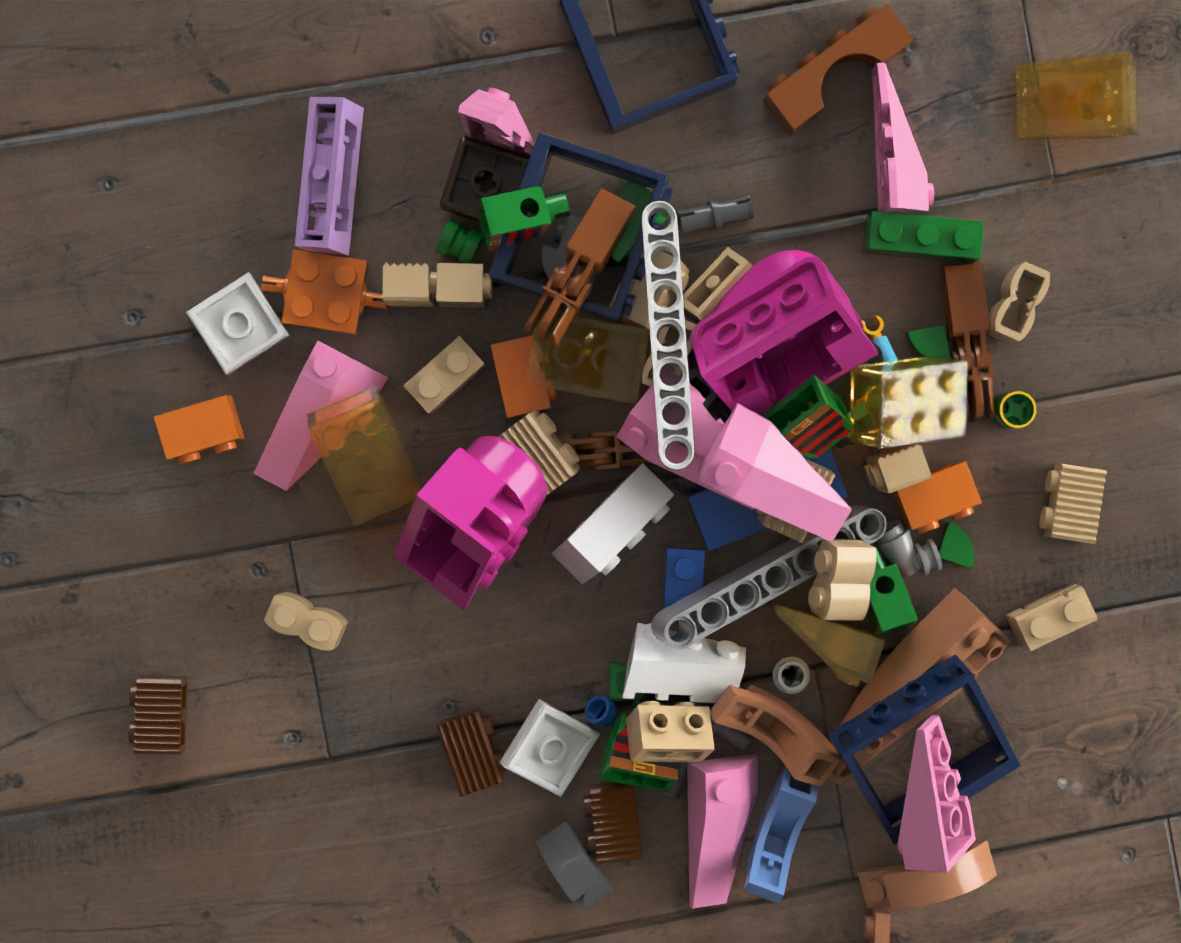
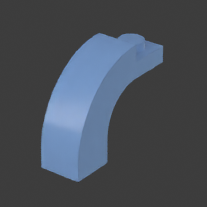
[743,765,819,904]

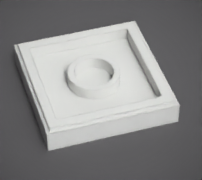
[186,272,290,375]
[499,699,600,797]

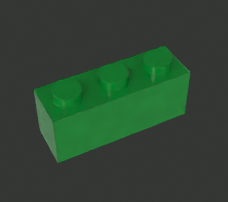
[862,211,984,263]

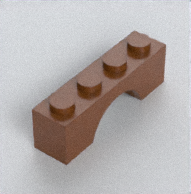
[763,4,914,136]

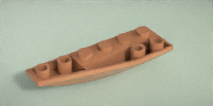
[828,588,1011,784]

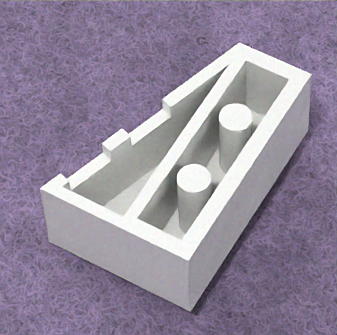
[551,463,674,584]
[623,622,746,703]

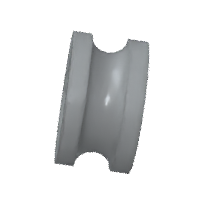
[913,538,943,575]

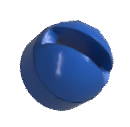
[585,695,617,728]

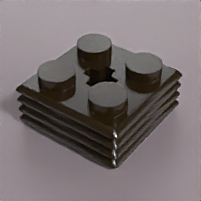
[440,136,530,222]

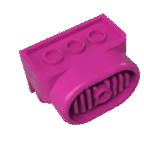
[691,250,878,416]
[393,436,547,610]

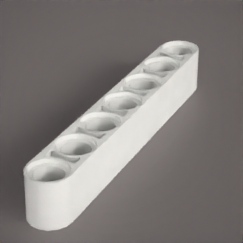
[642,201,694,471]

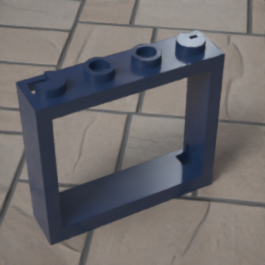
[558,0,741,134]
[489,133,673,324]
[827,654,1021,845]

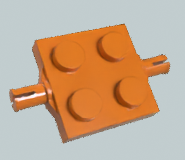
[261,249,388,335]

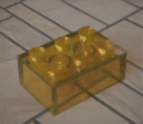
[850,356,967,449]
[307,385,422,526]

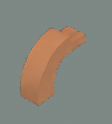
[710,684,842,787]
[857,840,997,911]

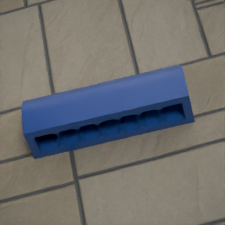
[684,449,848,551]

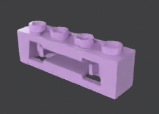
[294,97,364,255]

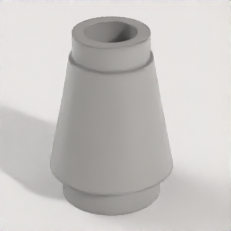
[875,520,921,578]
[773,657,810,694]

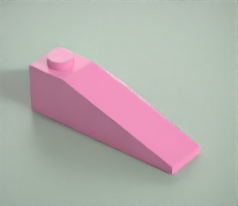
[871,63,934,215]
[458,88,534,156]
[253,341,389,491]
[616,366,755,510]
[699,403,852,542]
[898,715,976,873]
[687,754,758,909]

